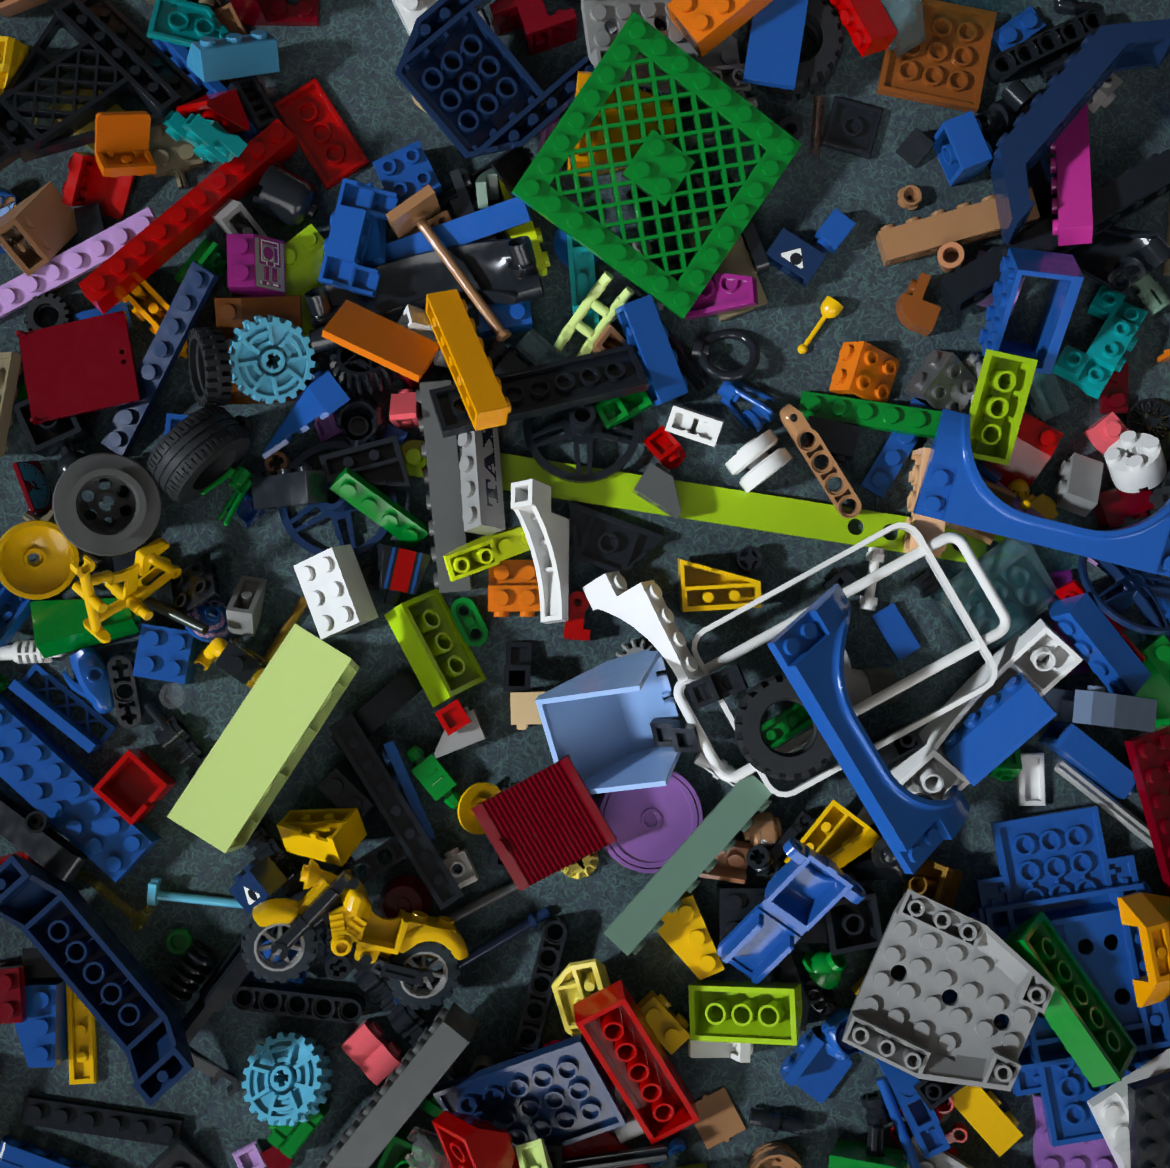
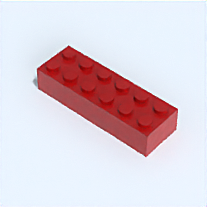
[573,980,700,1144]

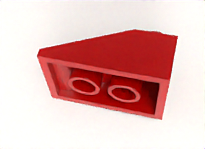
[986,412,1064,492]

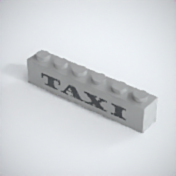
[454,382,506,536]

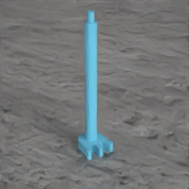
[147,877,244,909]

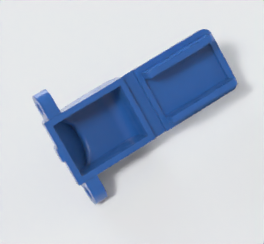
[717,838,867,985]

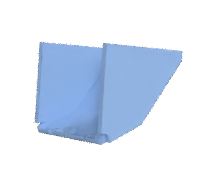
[535,649,681,794]

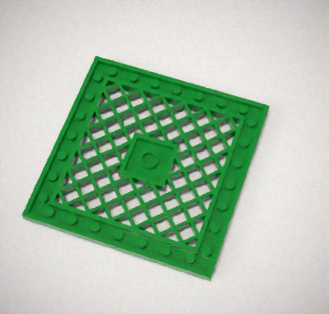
[511,11,802,319]

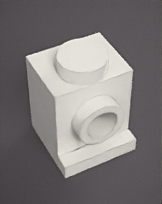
[442,847,479,889]

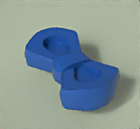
[651,1137,687,1167]

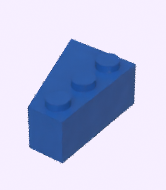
[14,978,67,1068]

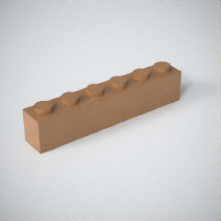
[876,187,1040,267]

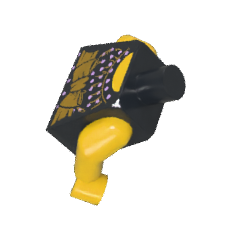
[194,636,269,686]

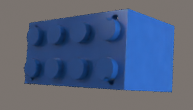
[978,247,1084,375]

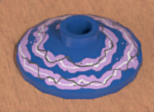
[185,601,231,642]

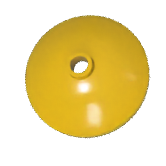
[0,520,79,600]

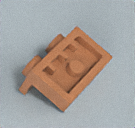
[699,840,751,884]

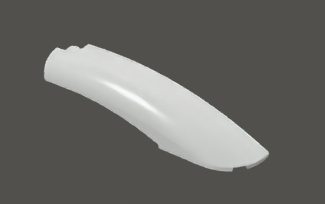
[857,618,1083,826]

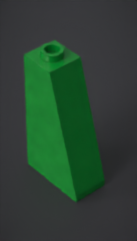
[30,598,142,659]

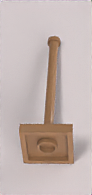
[385,184,512,343]

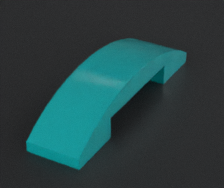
[566,234,599,332]

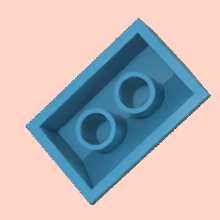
[186,30,280,83]

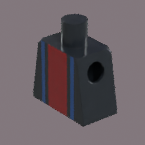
[374,543,431,606]

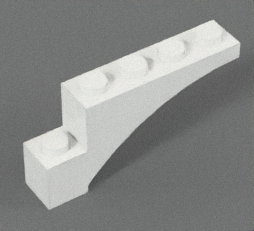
[511,479,569,624]
[582,571,701,684]

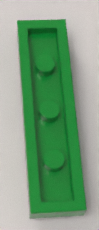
[329,467,429,549]

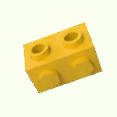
[637,990,690,1055]

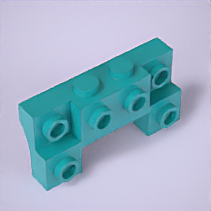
[161,110,248,164]
[1052,285,1148,400]

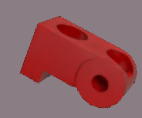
[563,591,590,641]

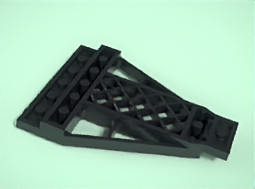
[0,0,203,171]

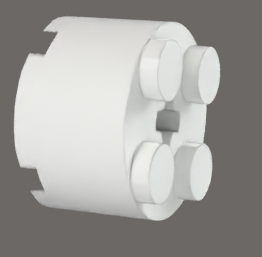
[1104,430,1167,493]

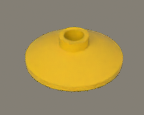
[458,782,501,835]

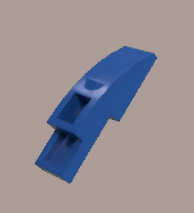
[875,1057,951,1160]

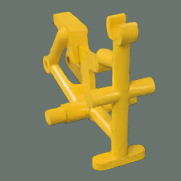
[70,538,182,643]

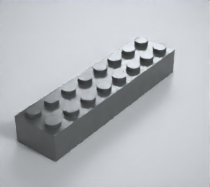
[317,1002,479,1168]

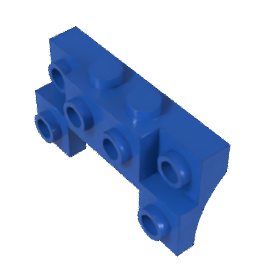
[318,178,400,298]

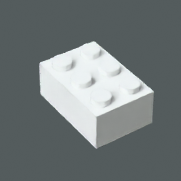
[293,544,379,639]

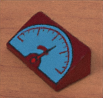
[12,461,53,514]

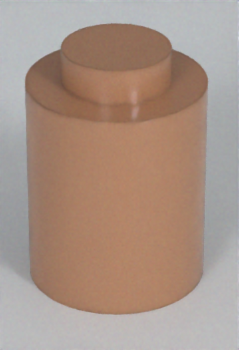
[937,242,965,273]

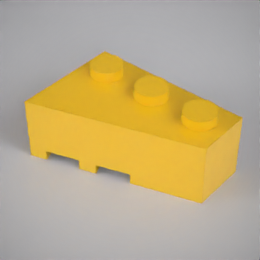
[677,558,762,612]
[784,799,881,869]
[277,808,367,867]
[657,891,725,980]

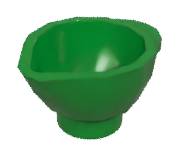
[802,950,847,990]

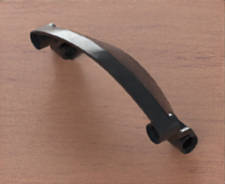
[975,79,1170,292]
[304,236,545,353]

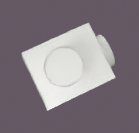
[688,1030,753,1063]

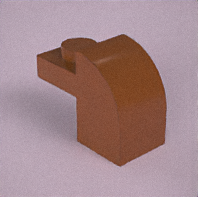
[896,272,941,336]

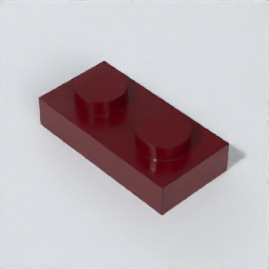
[1100,363,1128,415]

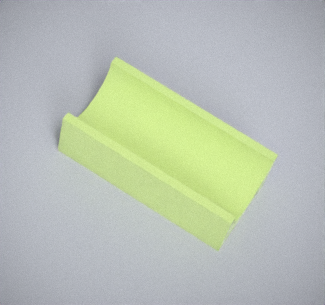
[167,624,360,853]

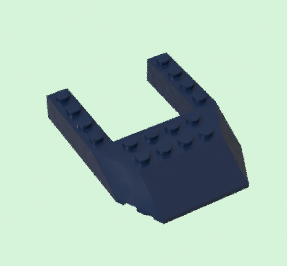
[395,0,617,159]

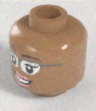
[742,812,782,847]

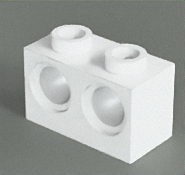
[665,404,724,447]

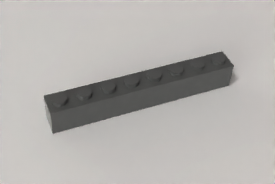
[416,380,473,593]

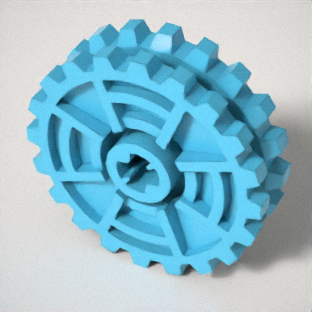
[226,315,315,404]
[242,1032,333,1126]

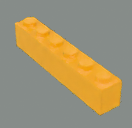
[425,289,511,431]

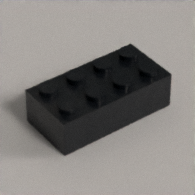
[717,884,827,943]

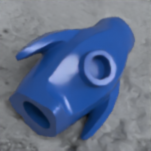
[62,647,116,714]

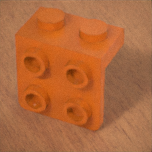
[94,111,157,177]
[829,341,899,403]

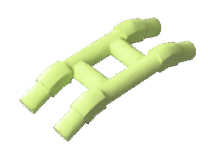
[552,271,634,357]

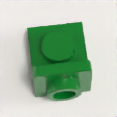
[989,747,1022,781]

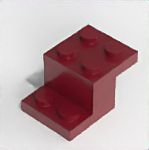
[489,0,577,57]
[0,960,27,1024]

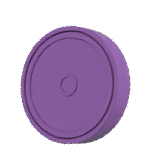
[597,771,703,873]

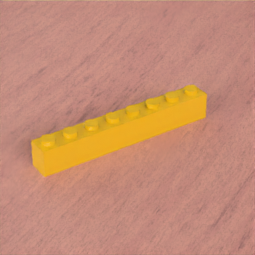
[850,974,1023,1157]

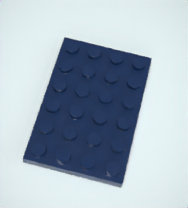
[433,1034,627,1158]

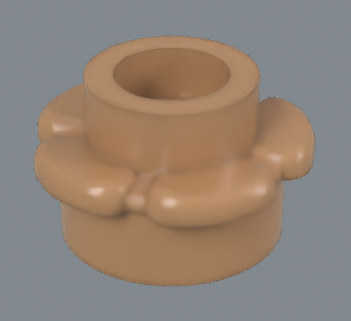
[897,185,922,210]

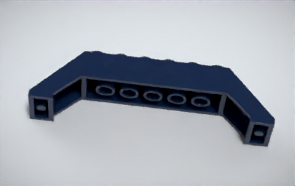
[990,19,1170,245]
[0,854,195,1106]

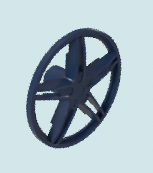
[278,441,398,556]
[1078,555,1170,635]

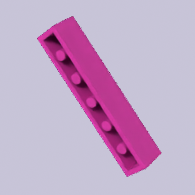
[1050,103,1093,246]

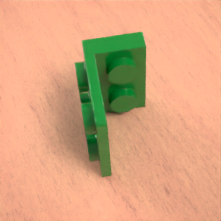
[173,239,227,285]

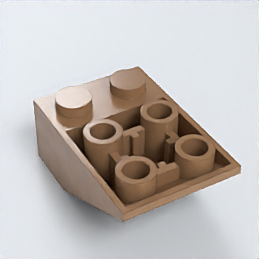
[0,182,78,277]

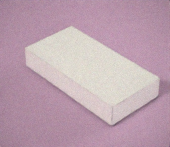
[1017,753,1046,806]

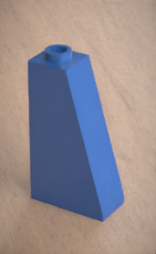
[1039,720,1136,799]

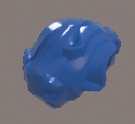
[821,1008,864,1061]

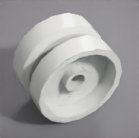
[725,429,793,493]

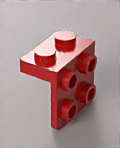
[62,152,135,219]

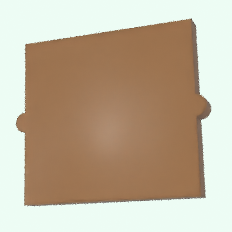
[694,1087,746,1150]

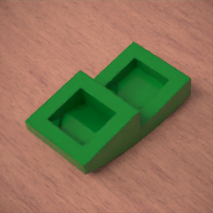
[594,391,653,429]

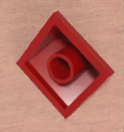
[176,89,250,134]

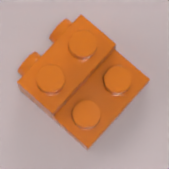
[488,560,540,617]

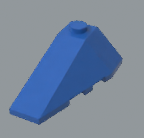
[261,368,350,459]

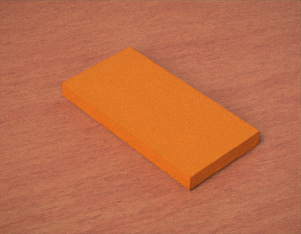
[322,300,440,382]

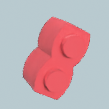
[341,1019,402,1085]

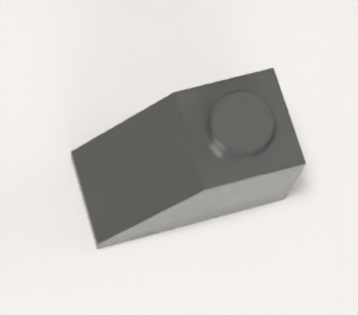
[633,463,681,520]

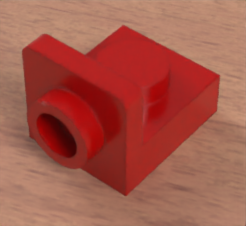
[643,425,686,470]

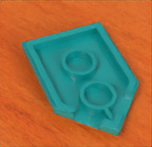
[147,0,230,48]

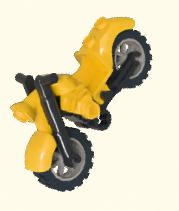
[241,856,469,1010]

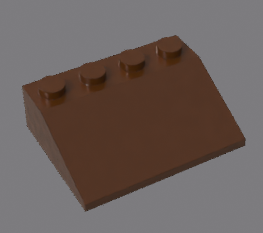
[214,295,306,404]

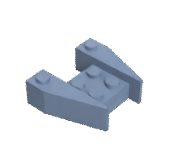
[1044,685,1157,732]

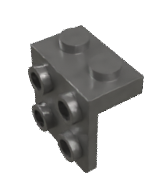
[904,349,978,413]

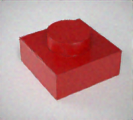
[435,699,472,736]

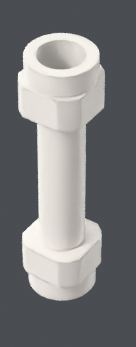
[859,547,885,611]

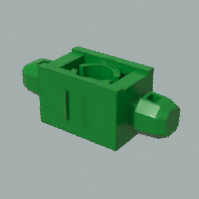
[407,745,461,809]

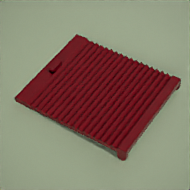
[16,310,141,425]
[471,754,617,891]

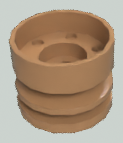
[747,1141,804,1168]

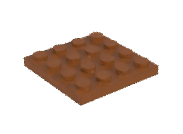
[876,0,997,114]

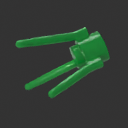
[200,466,255,526]

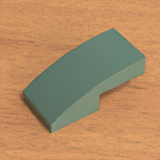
[475,168,500,209]

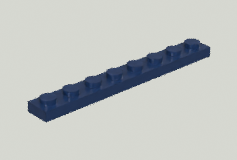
[101,261,219,457]

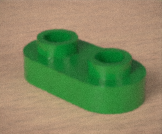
[450,597,489,647]

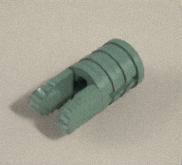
[1133,274,1170,316]

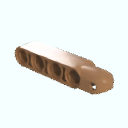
[780,404,862,518]

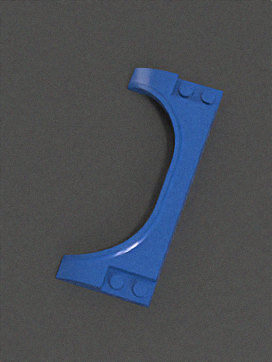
[913,409,1170,577]
[767,583,970,874]

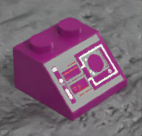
[226,234,286,295]

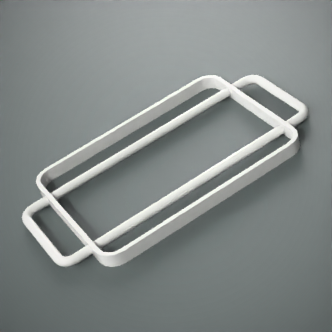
[673,522,1011,797]

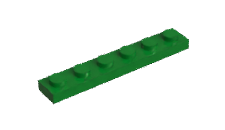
[799,391,942,439]

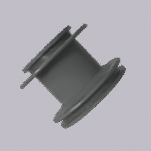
[52,452,162,556]

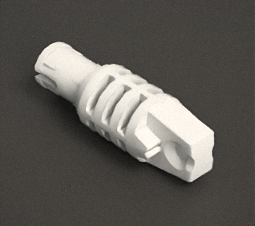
[0,640,67,664]

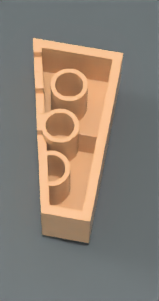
[903,447,949,557]

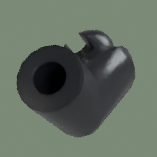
[1053,0,1093,15]

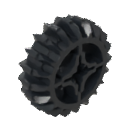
[329,347,397,397]

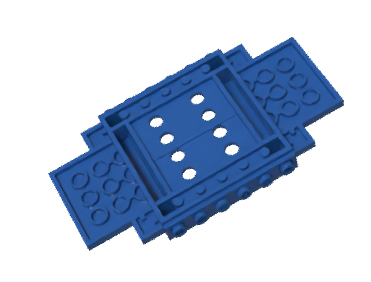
[969,805,1170,1147]

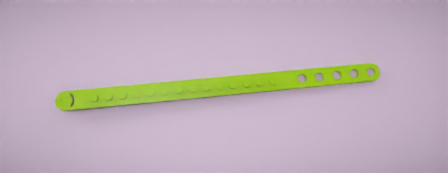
[402,440,1012,567]

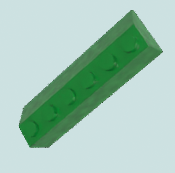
[1003,911,1138,1087]

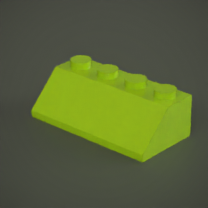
[968,349,1038,466]
[384,588,486,707]
[688,980,803,1046]

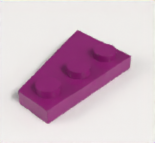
[685,273,758,320]

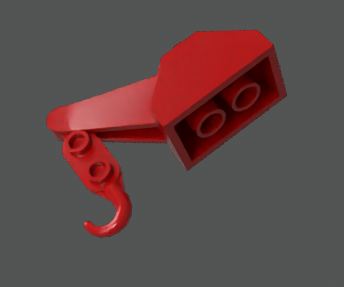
[432,1111,520,1168]

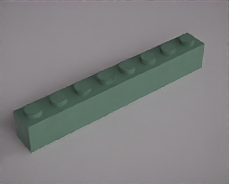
[603,774,773,956]

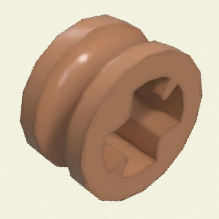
[264,451,290,474]

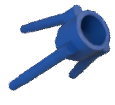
[717,380,776,429]

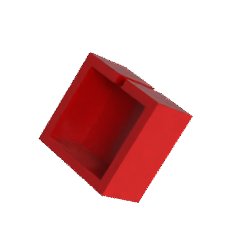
[92,748,177,825]

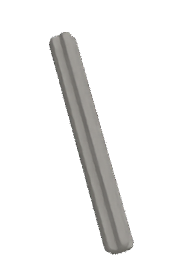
[1054,759,1154,849]

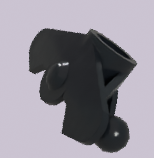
[841,792,933,883]

